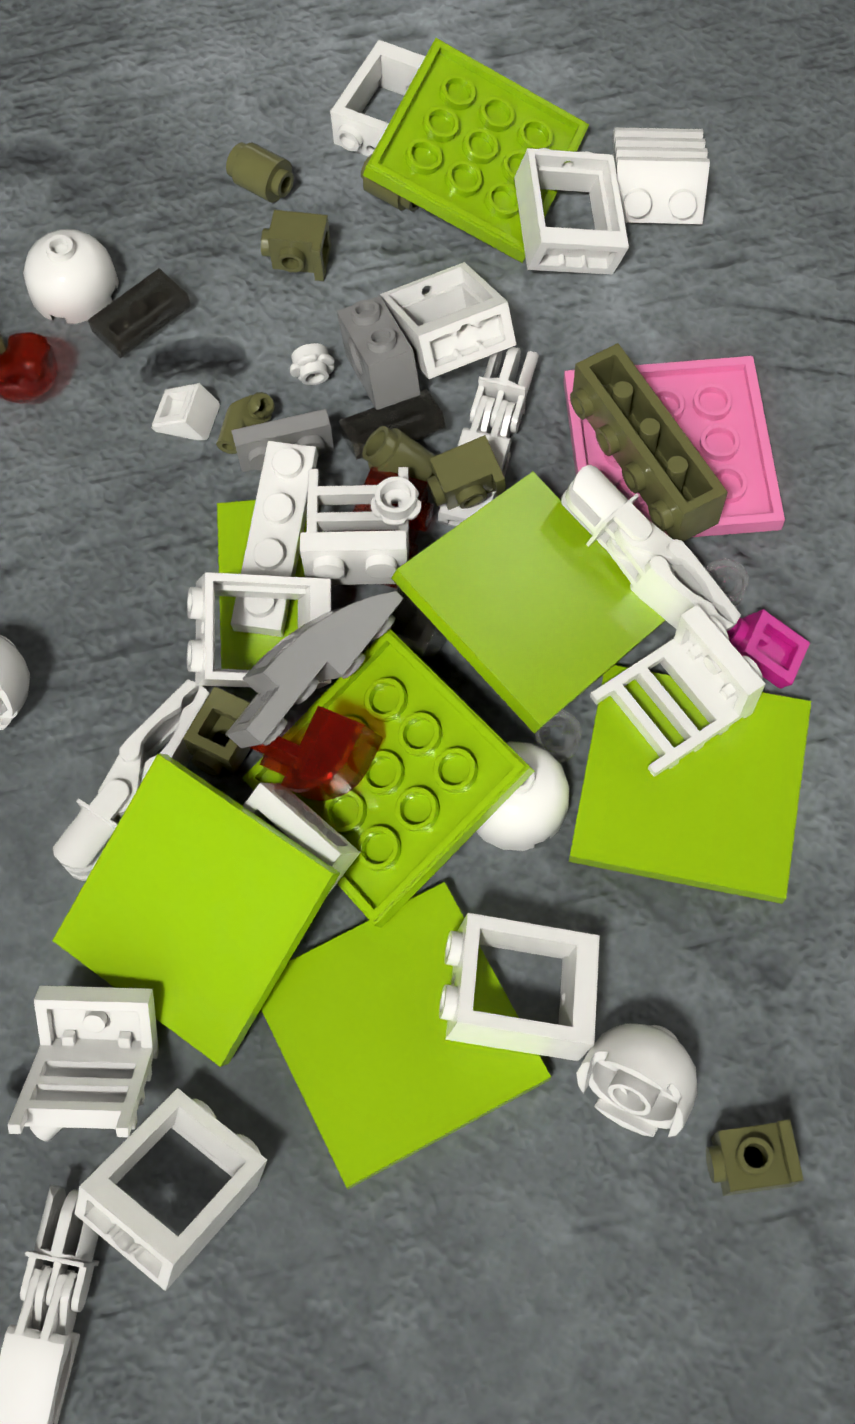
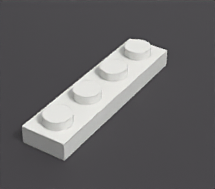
[231,441,318,637]

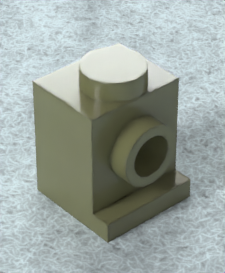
[261,210,331,281]
[426,435,506,510]
[183,686,252,776]
[706,1119,804,1196]

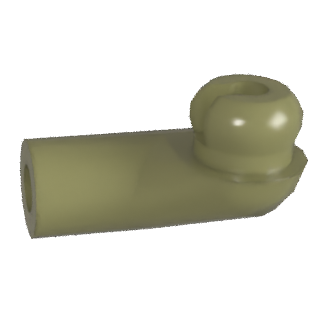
[216,392,275,454]

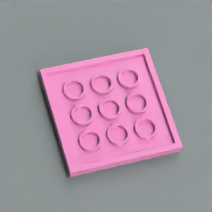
[563,356,785,537]

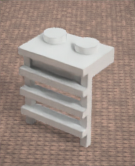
[613,127,710,224]
[300,467,409,585]
[590,604,766,777]
[8,986,159,1137]

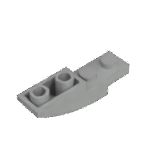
[226,591,403,748]

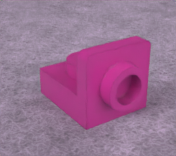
[727,609,810,689]

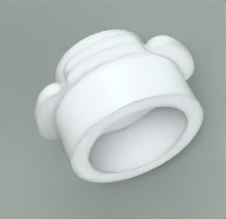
[289,343,335,385]
[371,477,421,526]

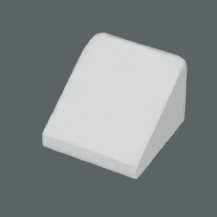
[151,383,220,441]

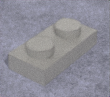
[231,409,334,472]

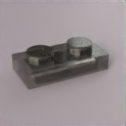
[88,268,191,358]
[338,389,446,460]

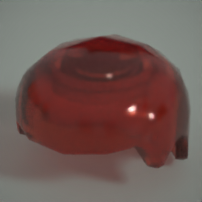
[0,332,58,404]

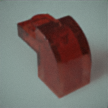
[249,706,383,801]

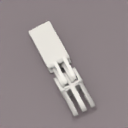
[438,347,539,527]
[561,465,741,631]
[53,679,210,881]
[0,1185,99,1424]

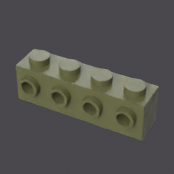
[570,343,728,541]

